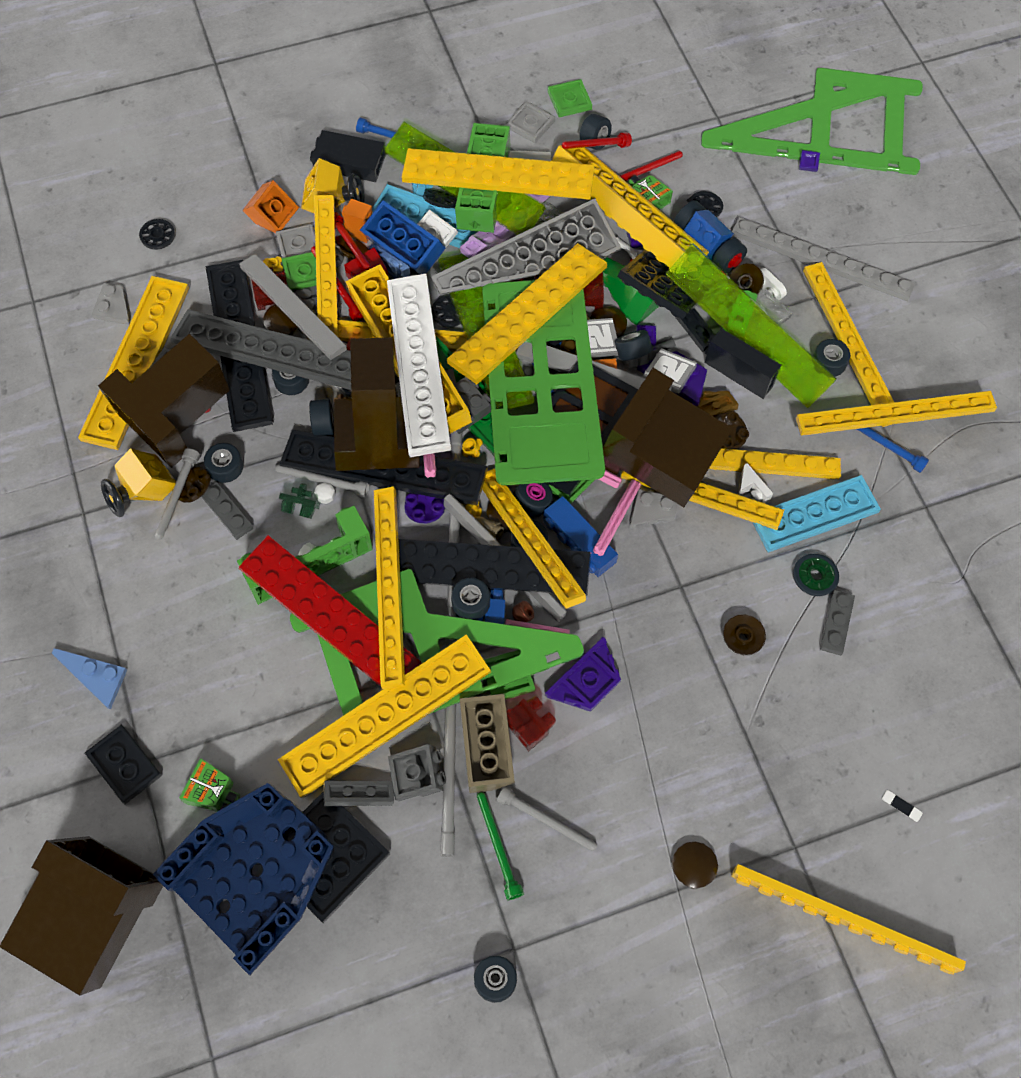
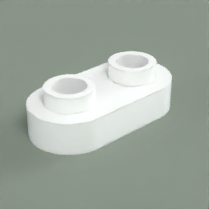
[760,268,787,301]

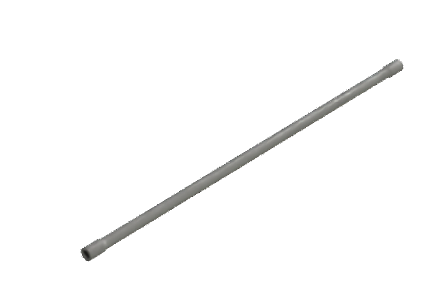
[440,431,462,857]

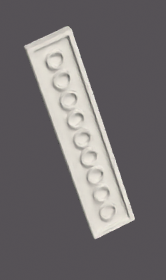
[387,274,452,457]

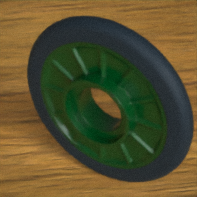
[793,554,839,596]

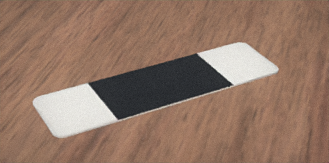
[882,790,923,822]

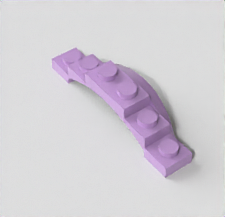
[460,193,550,258]

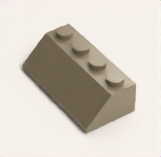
[460,694,515,793]

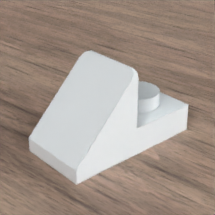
[738,463,773,504]

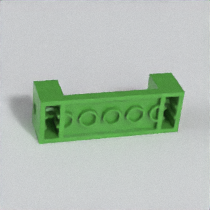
[455,123,511,233]
[237,506,373,605]

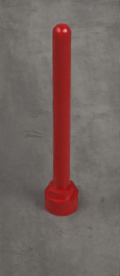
[562,132,632,149]
[618,151,683,181]
[334,212,371,270]
[311,246,363,321]

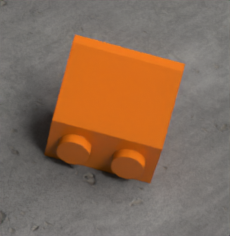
[242,180,299,233]

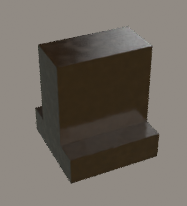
[98,333,230,468]
[334,337,419,471]
[603,367,733,508]
[0,836,163,996]

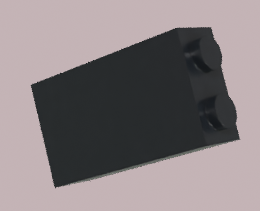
[310,130,386,182]
[704,328,782,399]

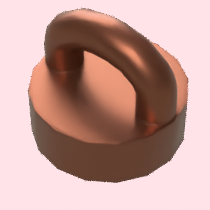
[512,601,534,623]

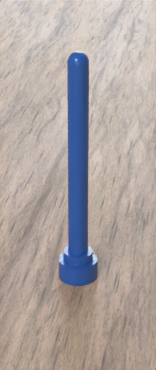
[356,117,440,151]
[857,427,929,473]

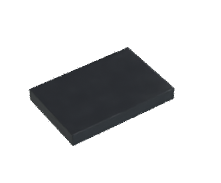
[84,724,162,805]

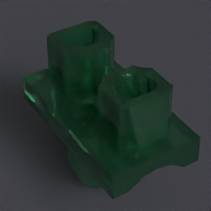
[279,483,320,519]

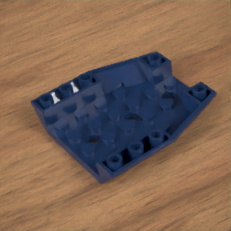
[153,783,334,976]

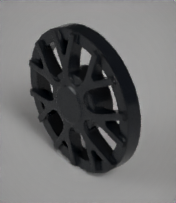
[423,189,457,208]
[689,191,724,217]
[139,219,175,250]
[432,296,467,327]

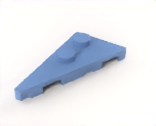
[367,243,410,279]
[52,648,127,709]

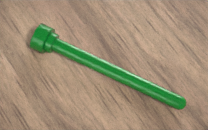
[477,792,524,901]

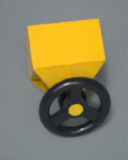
[301,158,365,214]
[101,448,176,517]

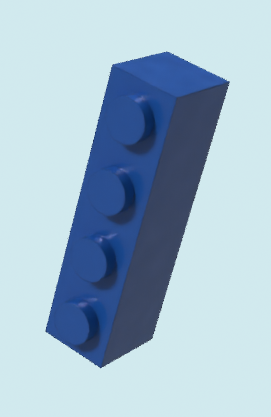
[543,496,618,577]

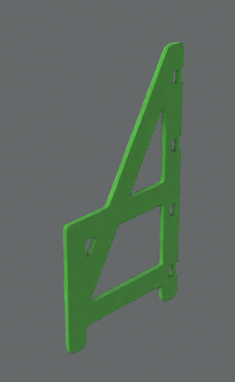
[701,68,923,175]
[290,569,584,716]

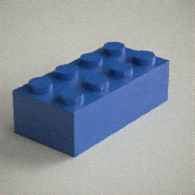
[360,200,446,275]

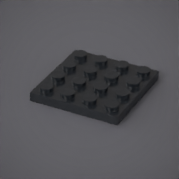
[617,250,710,319]
[285,791,390,923]

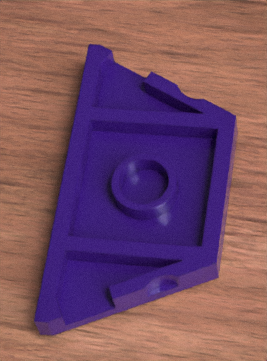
[637,351,707,407]
[545,637,621,712]

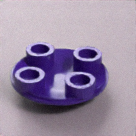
[404,493,445,523]

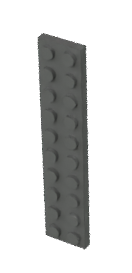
[170,309,351,390]

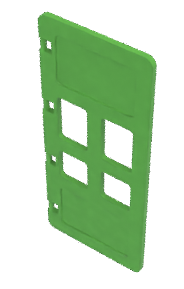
[482,280,605,485]

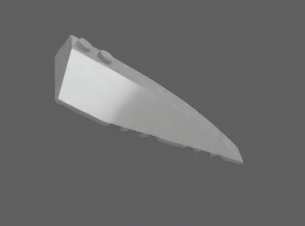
[431,198,621,295]

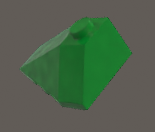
[598,257,659,326]

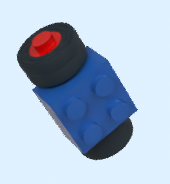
[674,200,747,274]

